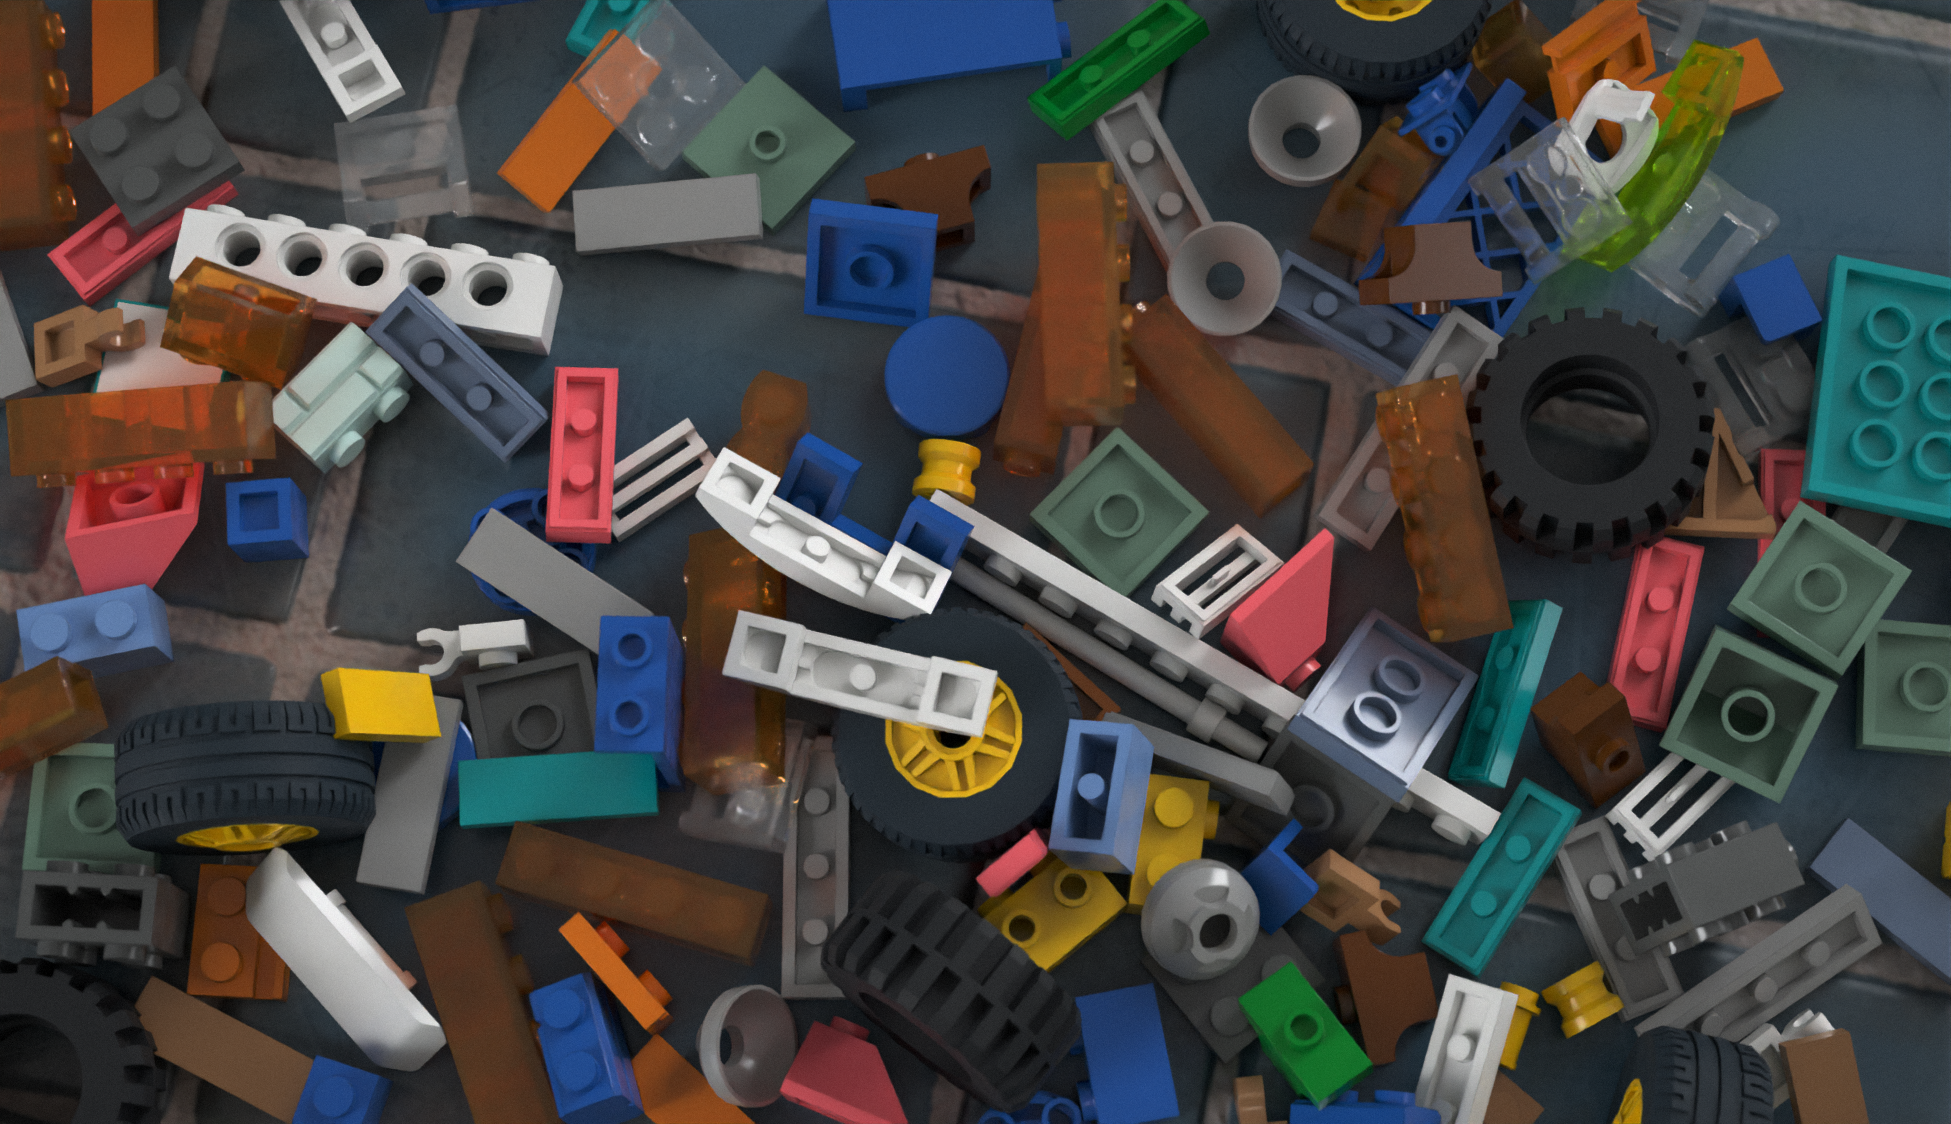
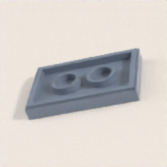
[1287,606,1479,803]

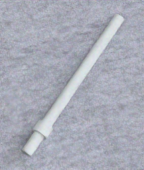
[950,557,1269,764]

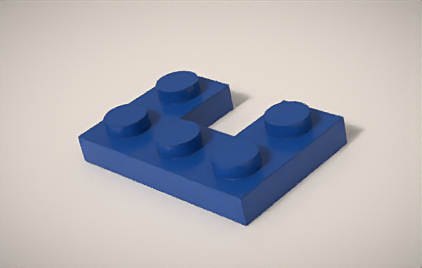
[775,432,975,624]

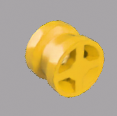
[912,439,981,505]
[1540,960,1625,1038]

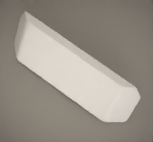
[246,847,447,1072]

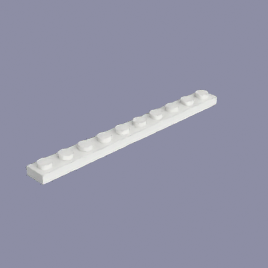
[929,489,1501,846]

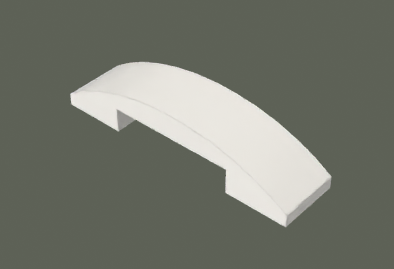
[279,0,405,123]
[695,447,952,620]
[722,610,998,738]

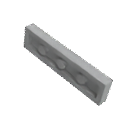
[1313,305,1504,552]
[781,737,852,1000]
[1634,884,1882,1042]

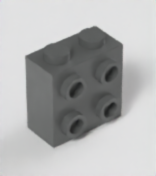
[1608,820,1805,958]
[15,860,191,970]

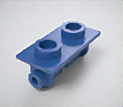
[1398,61,1478,156]

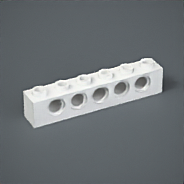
[169,204,563,356]

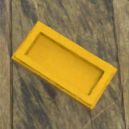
[321,668,441,743]

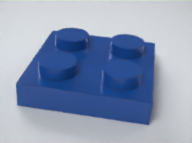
[804,198,938,327]

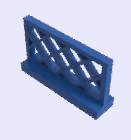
[1353,77,1604,338]

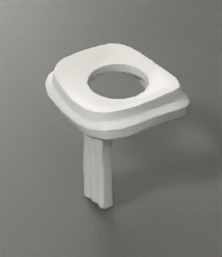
[1555,79,1659,199]

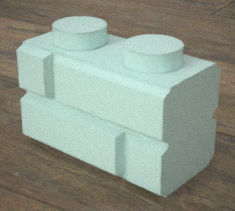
[261,322,413,474]

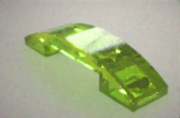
[1563,39,1744,273]

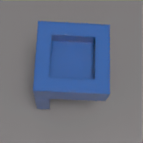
[1718,254,1822,345]
[226,477,309,563]
[1239,818,1319,935]

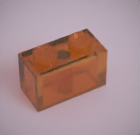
[160,256,317,390]

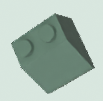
[1659,624,1839,803]

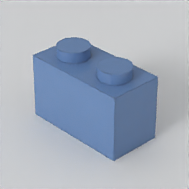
[16,584,174,688]
[1048,719,1154,875]

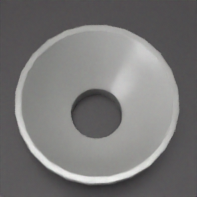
[1248,75,1361,187]
[1167,221,1282,336]
[1141,859,1260,980]
[695,985,798,1108]

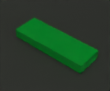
[1027,0,1210,141]

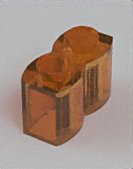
[726,370,811,495]

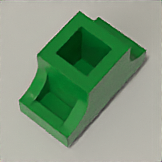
[1238,961,1373,1111]

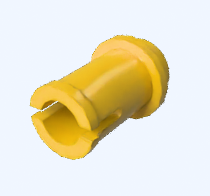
[1499,981,1541,1071]

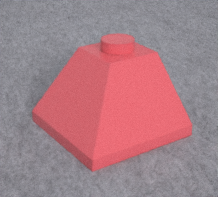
[64,451,205,596]
[1220,528,1334,692]
[780,1016,908,1124]

